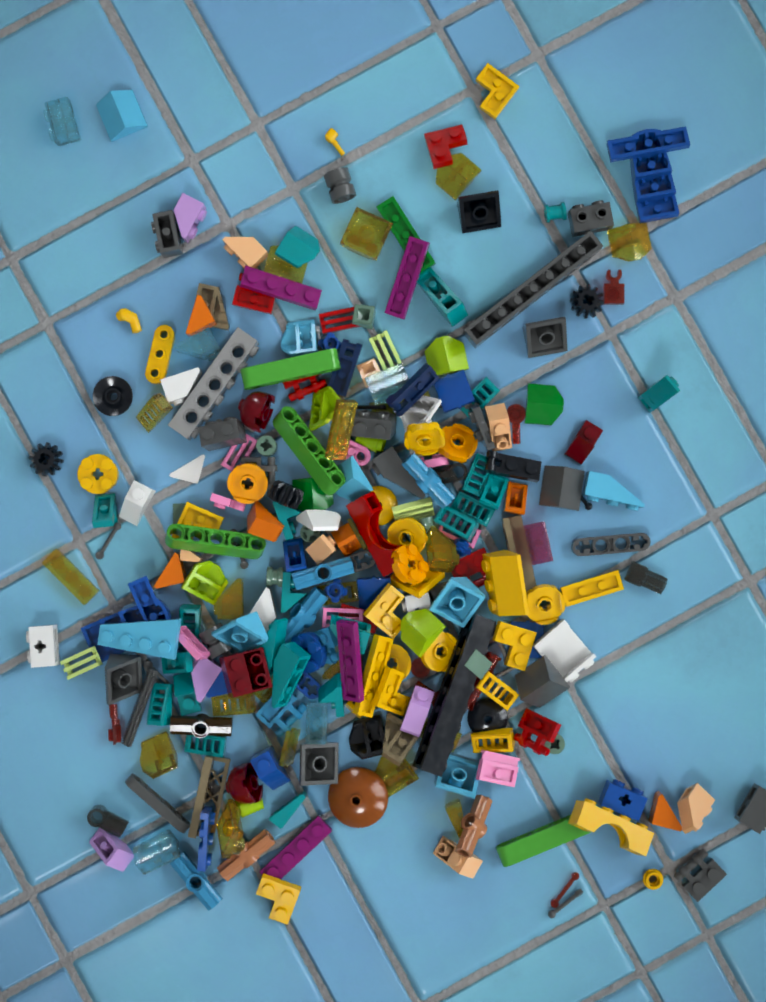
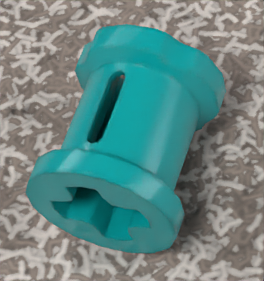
[544,202,567,223]

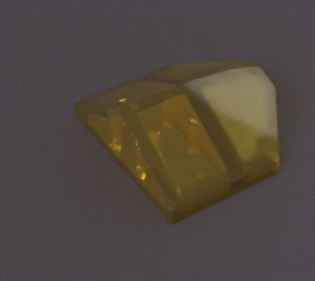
[436,153,482,201]
[607,223,652,262]
[264,245,308,284]
[140,731,178,779]
[374,756,419,797]

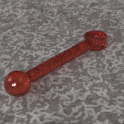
[551,872,579,908]

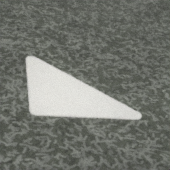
[169,455,205,484]

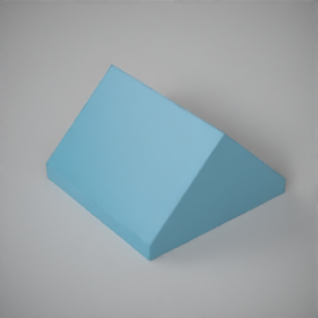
[96,90,148,142]
[429,577,486,628]
[211,611,268,652]
[434,754,479,798]

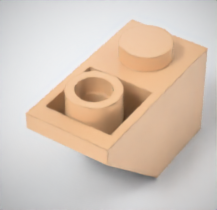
[222,237,269,269]
[485,403,512,451]
[305,534,337,565]
[677,783,715,834]
[433,836,483,879]

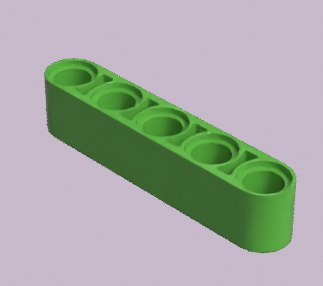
[240,348,341,390]
[273,406,346,495]
[165,524,266,559]
[495,815,591,867]

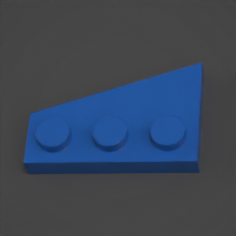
[197,806,216,872]

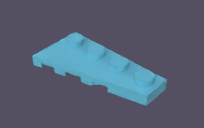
[97,618,182,660]

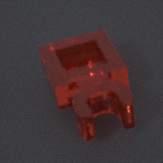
[603,270,624,305]

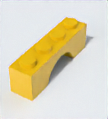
[568,798,654,856]

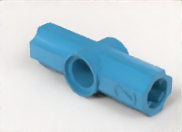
[401,452,455,509]
[291,556,355,591]
[285,586,329,643]
[170,852,223,911]

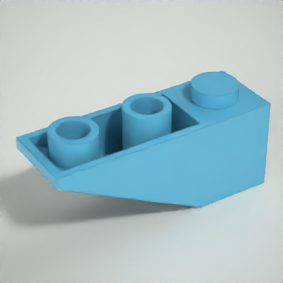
[582,471,645,511]

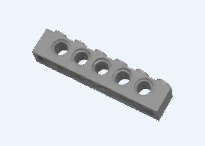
[168,327,259,440]

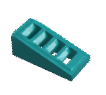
[460,377,500,419]
[461,453,490,497]
[451,491,496,527]
[433,506,479,542]
[179,604,202,647]
[147,683,173,726]
[184,735,227,758]
[269,791,307,829]

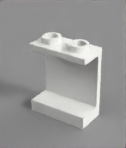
[533,619,596,683]

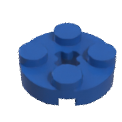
[292,632,327,673]

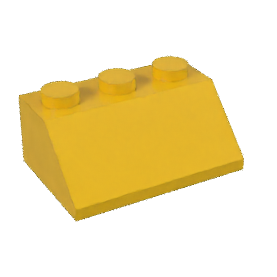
[481,549,529,616]

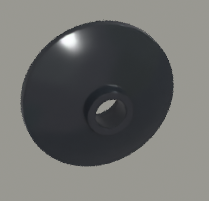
[93,376,133,416]
[467,698,508,733]

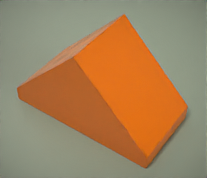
[186,295,217,337]
[502,481,528,515]
[247,501,284,542]
[331,523,362,557]
[153,552,187,589]
[648,791,682,831]

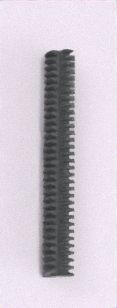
[121,667,158,747]

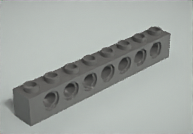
[463,231,603,348]

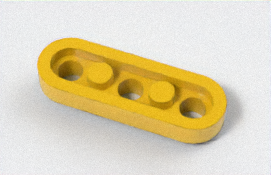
[145,325,175,384]

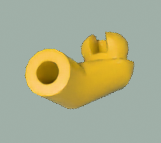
[116,308,142,333]

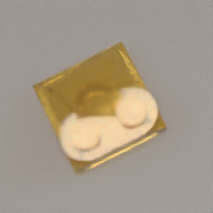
[340,207,393,261]
[216,799,245,859]

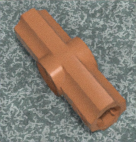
[455,795,492,858]
[217,829,276,881]

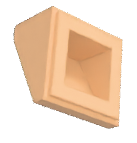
[357,358,384,388]
[180,550,203,562]

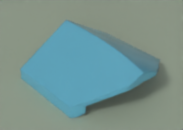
[281,319,318,357]
[336,456,374,501]

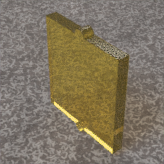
[347,518,368,550]
[279,727,301,767]

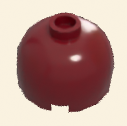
[238,391,275,433]
[226,763,263,804]

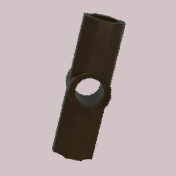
[170,714,233,738]

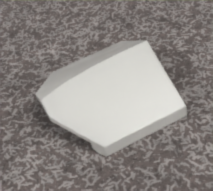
[399,395,442,429]
[296,510,341,531]

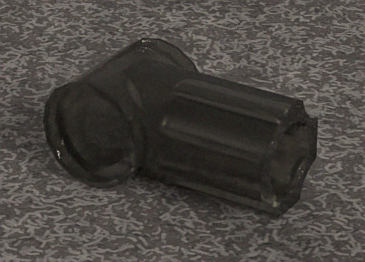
[433,463,468,484]
[624,561,668,594]
[87,805,129,838]

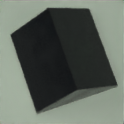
[457,190,501,233]

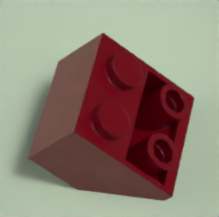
[219,647,273,698]

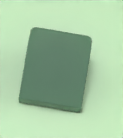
[352,304,376,330]

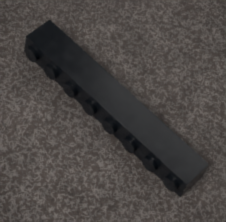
[412,613,496,777]

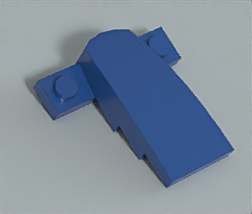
[606,126,690,224]
[81,576,179,662]

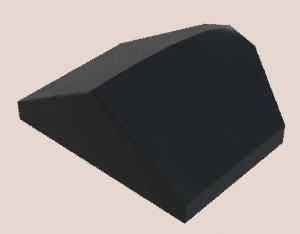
[349,715,385,760]

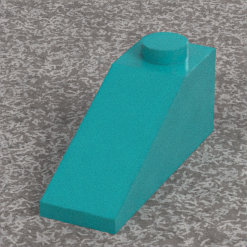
[417,268,468,327]
[271,642,311,708]

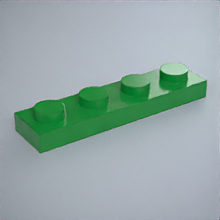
[376,196,436,274]

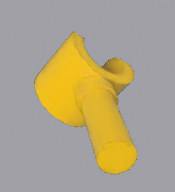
[325,128,345,156]

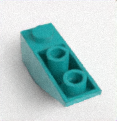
[637,375,680,413]
[256,618,288,678]

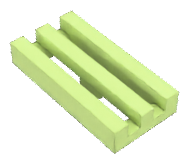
[369,330,403,375]
[392,497,435,521]
[60,646,103,680]

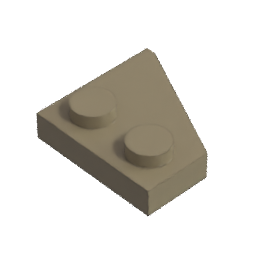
[195,283,230,331]
[382,712,421,766]

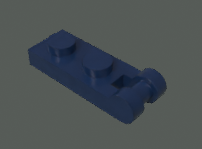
[328,339,363,398]
[386,363,440,416]

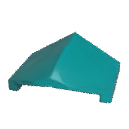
[275,226,320,268]

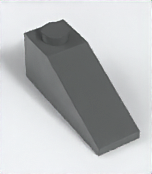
[371,447,426,499]

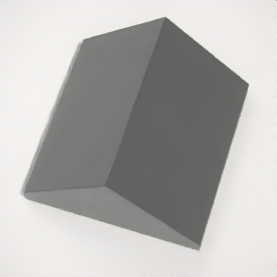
[523,317,568,358]
[539,466,585,511]
[105,654,143,705]
[515,655,570,708]
[299,741,339,786]

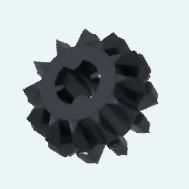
[570,284,604,319]
[29,442,64,477]
[269,480,304,509]

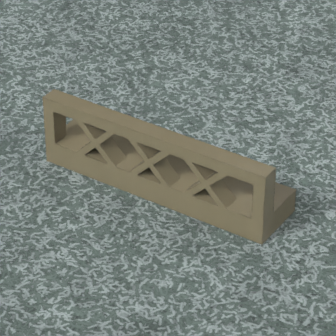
[501,515,537,593]
[188,755,231,839]

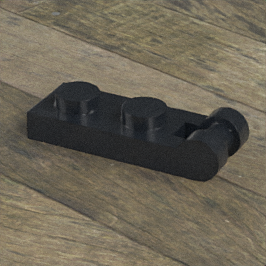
[484,451,542,483]

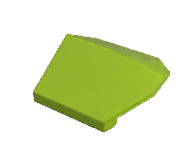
[424,336,469,376]
[309,386,342,431]
[181,560,228,606]
[401,608,446,658]

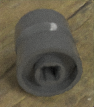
[324,167,356,204]
[198,623,233,660]

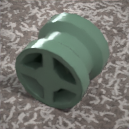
[256,435,277,457]
[300,525,321,543]
[266,567,284,587]
[545,734,565,754]

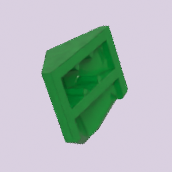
[525,384,564,426]
[292,478,334,512]

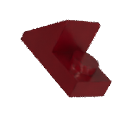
[565,420,603,465]

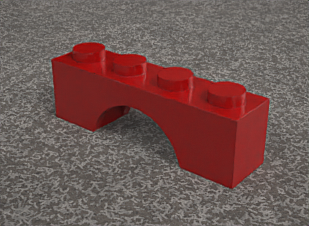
[346,491,402,577]

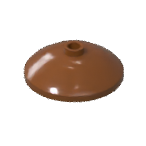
[328,767,389,828]

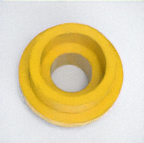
[643,869,663,890]

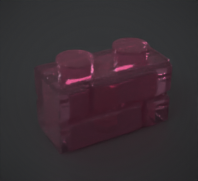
[524,521,553,565]

